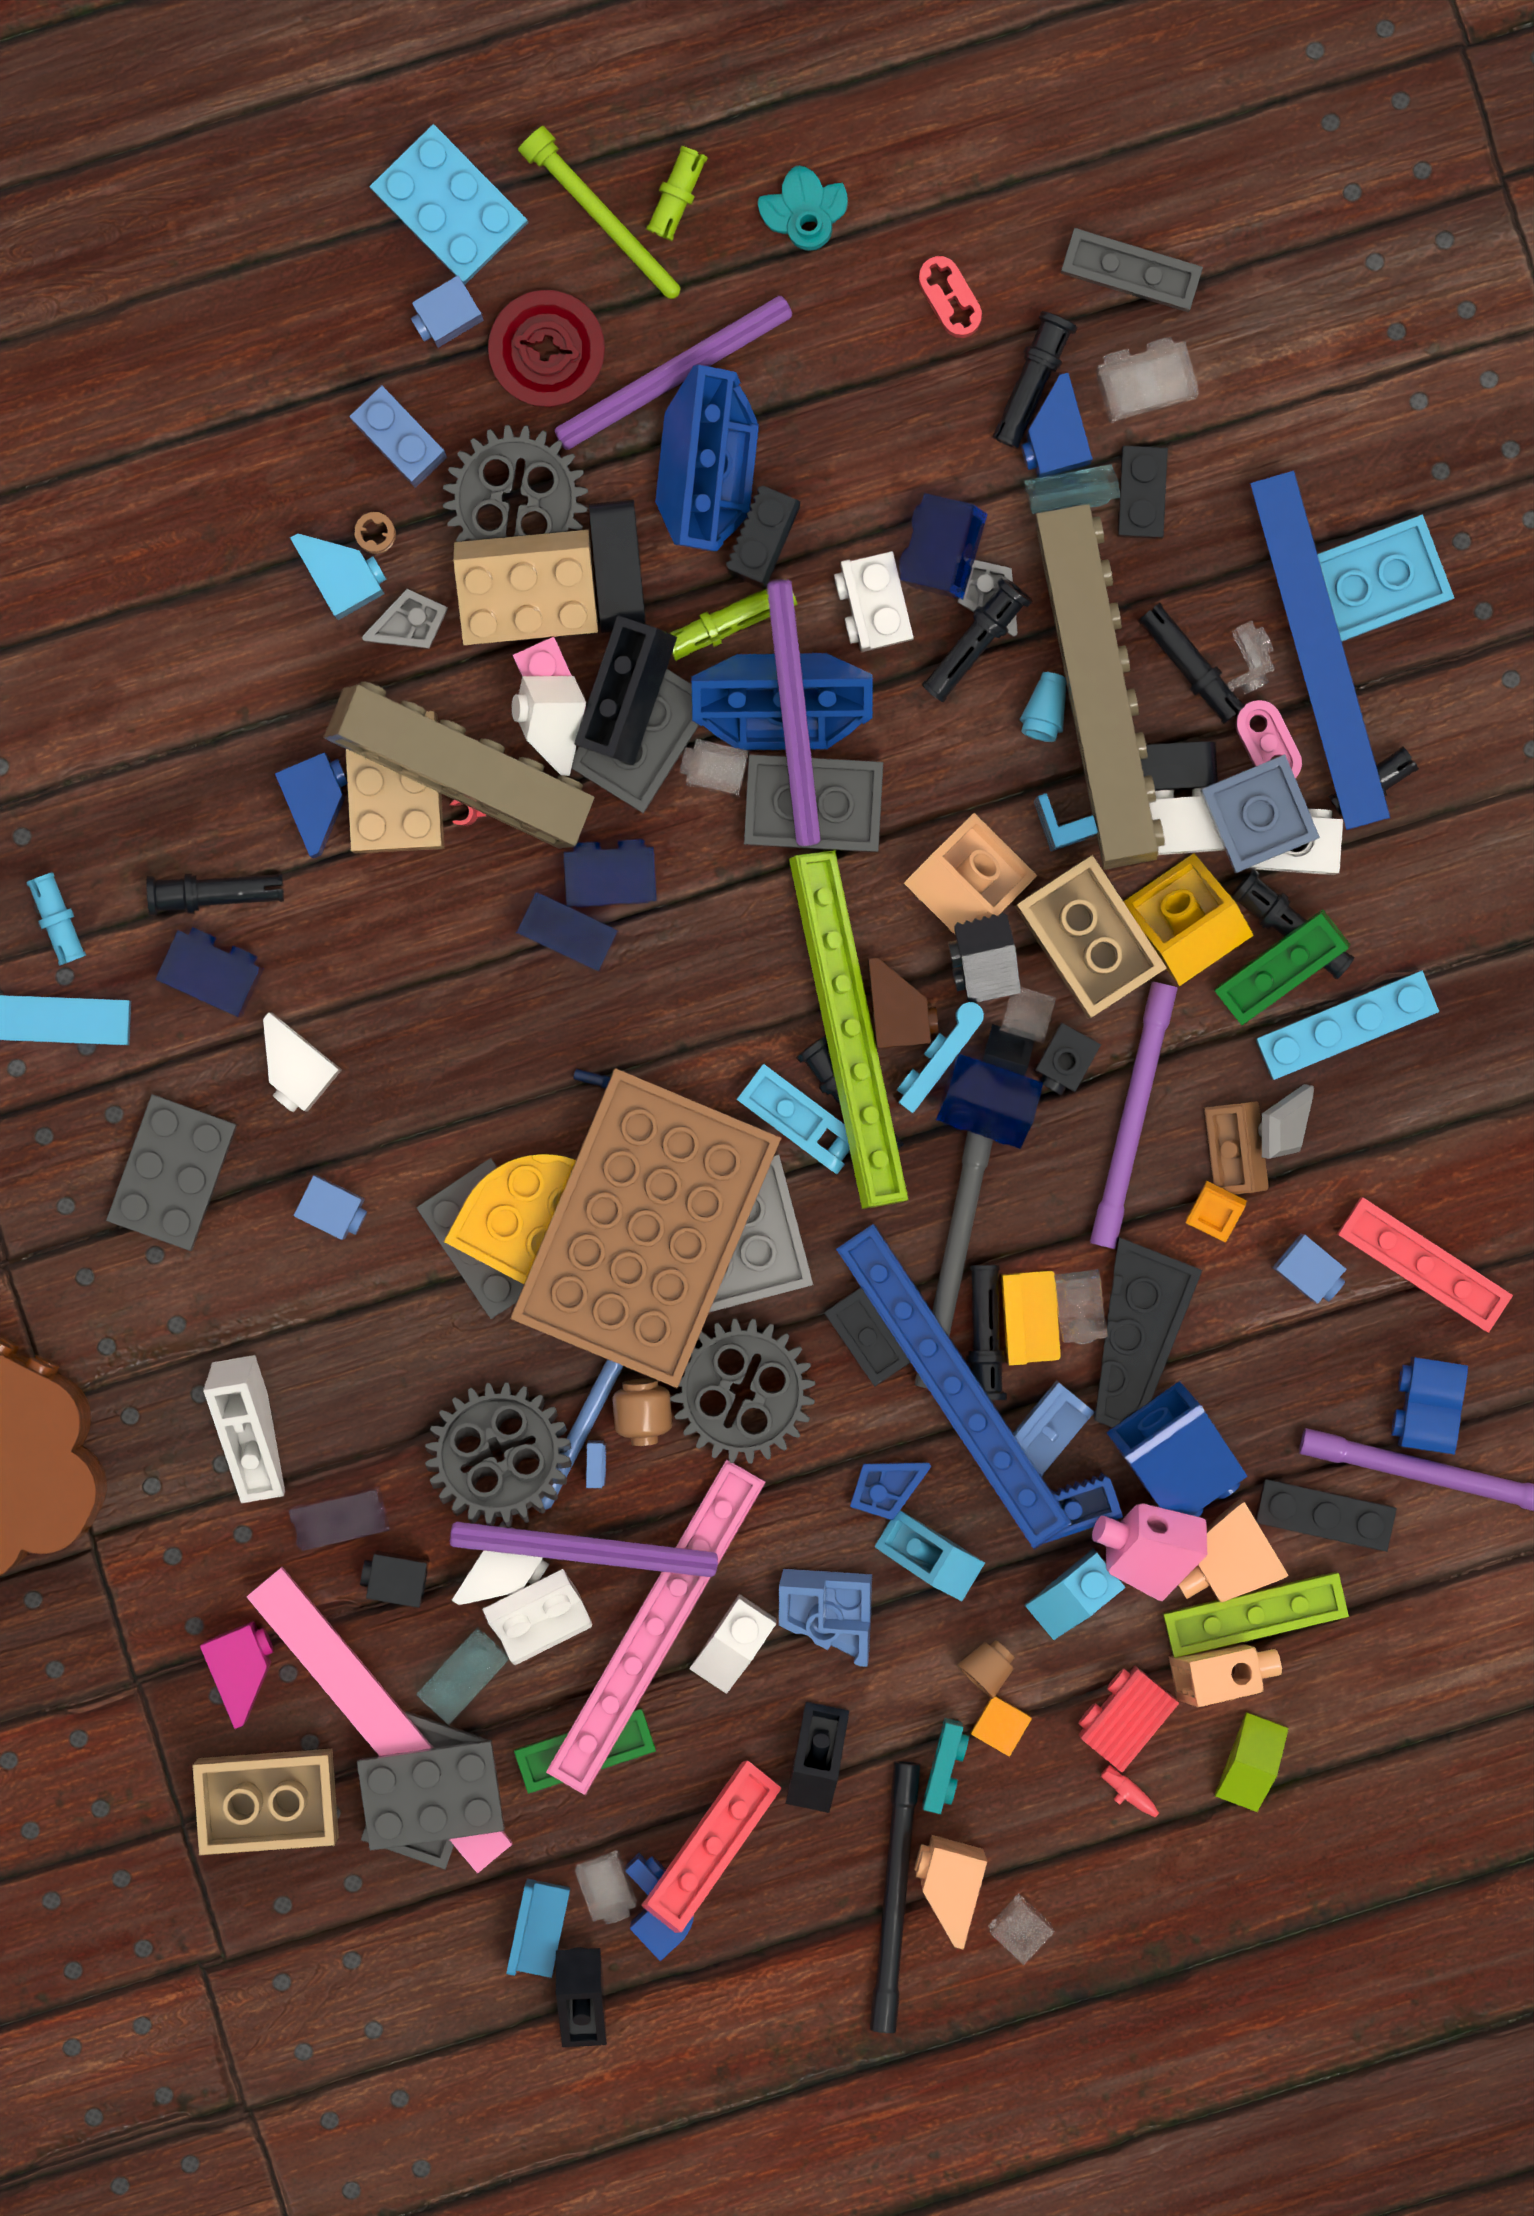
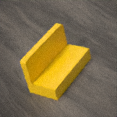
[1001,1271,1061,1366]

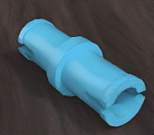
[26,872,86,966]

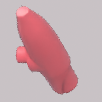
[1101,1765,1159,1817]

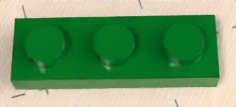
[1215,909,1350,1025]
[514,1707,656,1794]

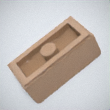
[1204,1102,1269,1194]

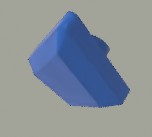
[850,1462,931,1520]

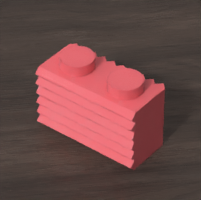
[1078,1665,1179,1773]

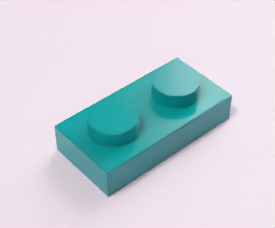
[922,1718,969,1814]

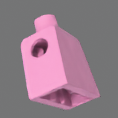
[1092,1504,1207,1601]

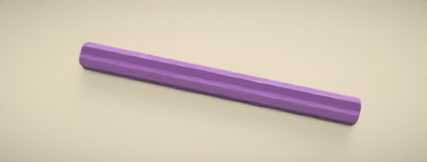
[555,296,792,450]
[767,580,820,846]
[450,1522,718,1577]

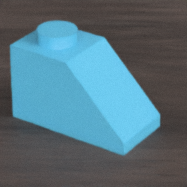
[290,534,387,620]
[875,1510,985,1601]
[1025,1548,1125,1640]

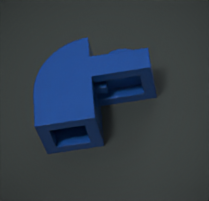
[625,1853,694,1961]

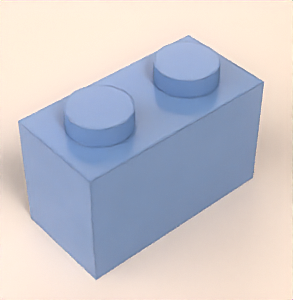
[349,386,447,488]

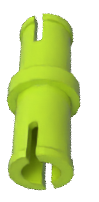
[646,146,708,241]

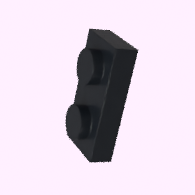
[1117,446,1168,539]
[824,1287,910,1387]

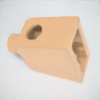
[1178,1499,1289,1602]
[1169,1643,1282,1707]

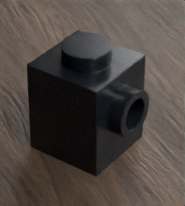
[1034,1023,1101,1095]

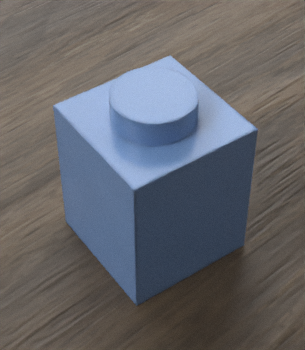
[410,275,484,348]
[294,1175,368,1240]
[1272,1234,1346,1304]

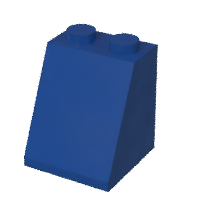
[1106,1381,1248,1517]

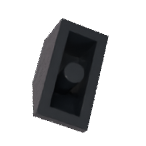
[785,1702,850,1813]
[556,1947,607,2048]

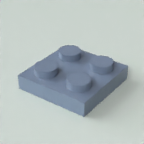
[1200,755,1320,873]

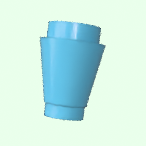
[1020,672,1067,742]

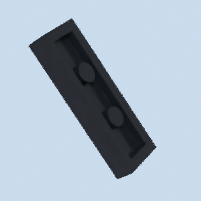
[1255,1478,1397,1552]

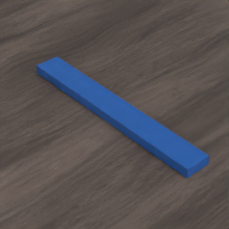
[1250,471,1391,830]
[836,1224,1073,1549]

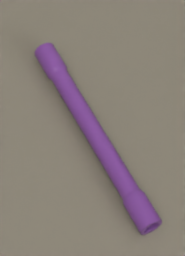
[1090,982,1178,1249]
[1299,1428,1534,1511]

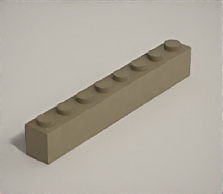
[1035,504,1165,870]

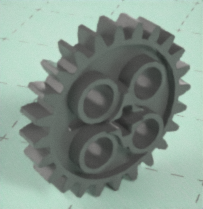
[443,425,588,542]
[670,1318,815,1464]
[425,1382,572,1528]

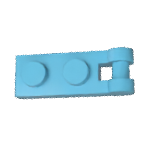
[897,1002,984,1113]
[737,1064,850,1174]

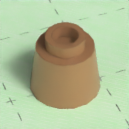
[956,1640,1015,1699]

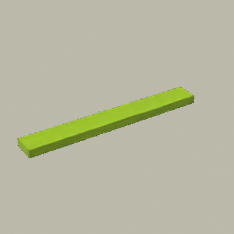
[789,850,908,1209]

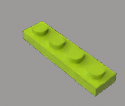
[1163,1572,1349,1658]

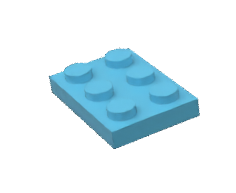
[369,124,528,285]
[1318,514,1454,642]

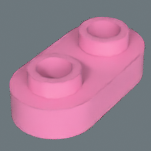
[1235,700,1302,779]

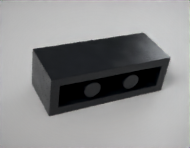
[574,616,677,765]

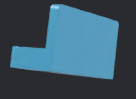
[1034,793,1099,852]
[506,1879,570,1978]

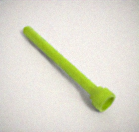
[518,126,680,299]

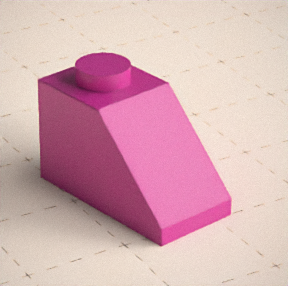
[200,1621,274,1729]

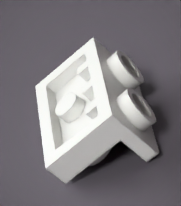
[834,551,914,652]
[483,1569,592,1665]

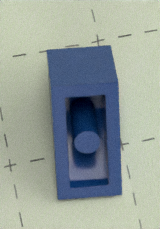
[1021,373,1092,479]
[275,752,348,859]

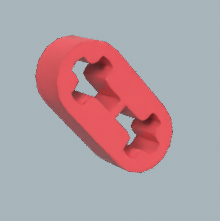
[919,256,982,338]

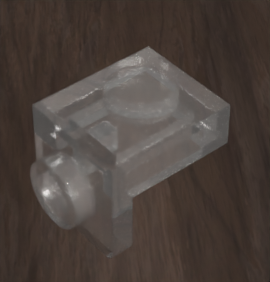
[1228,620,1275,694]
[1054,1269,1108,1344]

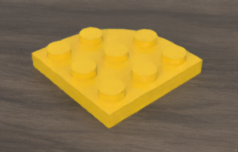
[443,1154,576,1284]

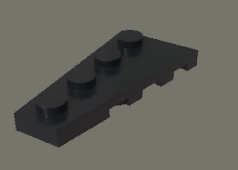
[1094,1237,1203,1428]

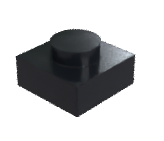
[981,1024,1035,1079]

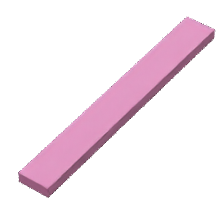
[546,1460,766,1795]
[247,1567,513,1873]

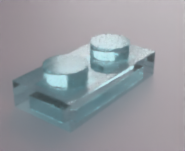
[1024,464,1121,514]
[416,1627,509,1725]

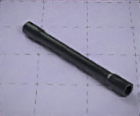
[869,1761,921,2033]

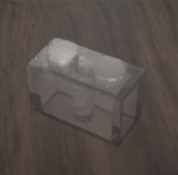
[1095,337,1200,423]

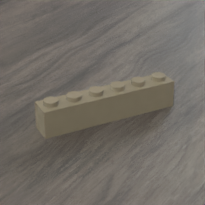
[324,682,595,849]

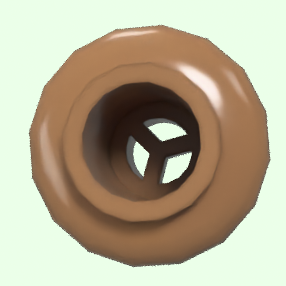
[612,1378,672,1446]

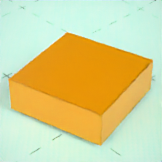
[1186,1181,1247,1243]
[970,1696,1032,1757]

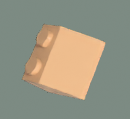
[904,813,1037,934]
[914,1835,987,1949]

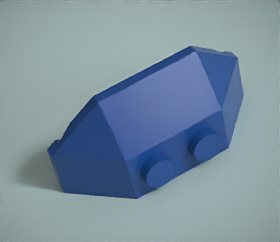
[655,365,759,552]
[692,653,873,750]

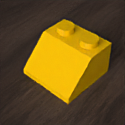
[1123,853,1254,986]

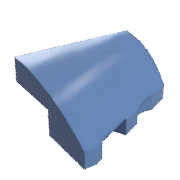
[779,1569,872,1667]

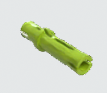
[669,579,798,661]

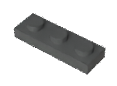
[1060,228,1203,313]

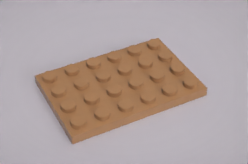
[510,1068,781,1388]

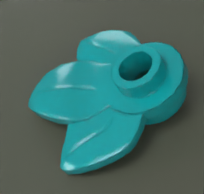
[758,165,848,251]

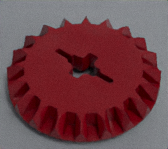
[488,290,605,408]

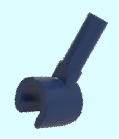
[573,1068,611,1089]

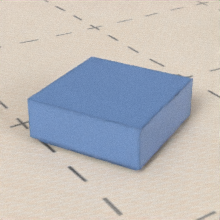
[586,1440,606,1488]

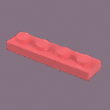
[1336,1197,1513,1333]
[641,1760,782,1933]

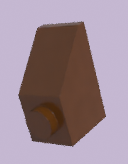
[868,958,939,1049]

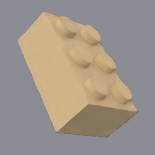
[453,530,598,645]
[346,711,445,854]
[1014,855,1166,1019]
[193,1749,339,1855]

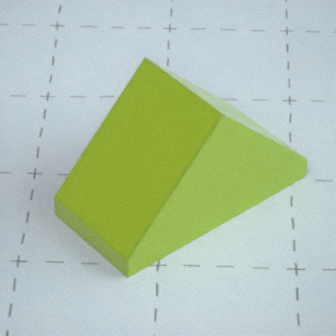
[1215,1712,1289,1812]

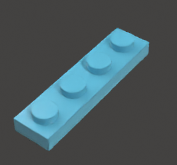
[1255,971,1439,1080]

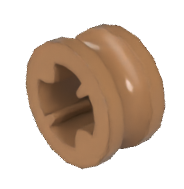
[354,512,396,554]

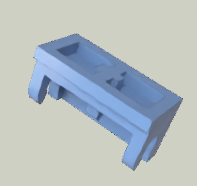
[1013,1380,1095,1476]

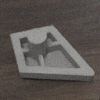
[958,558,1018,637]
[362,589,448,649]
[1258,1084,1314,1159]

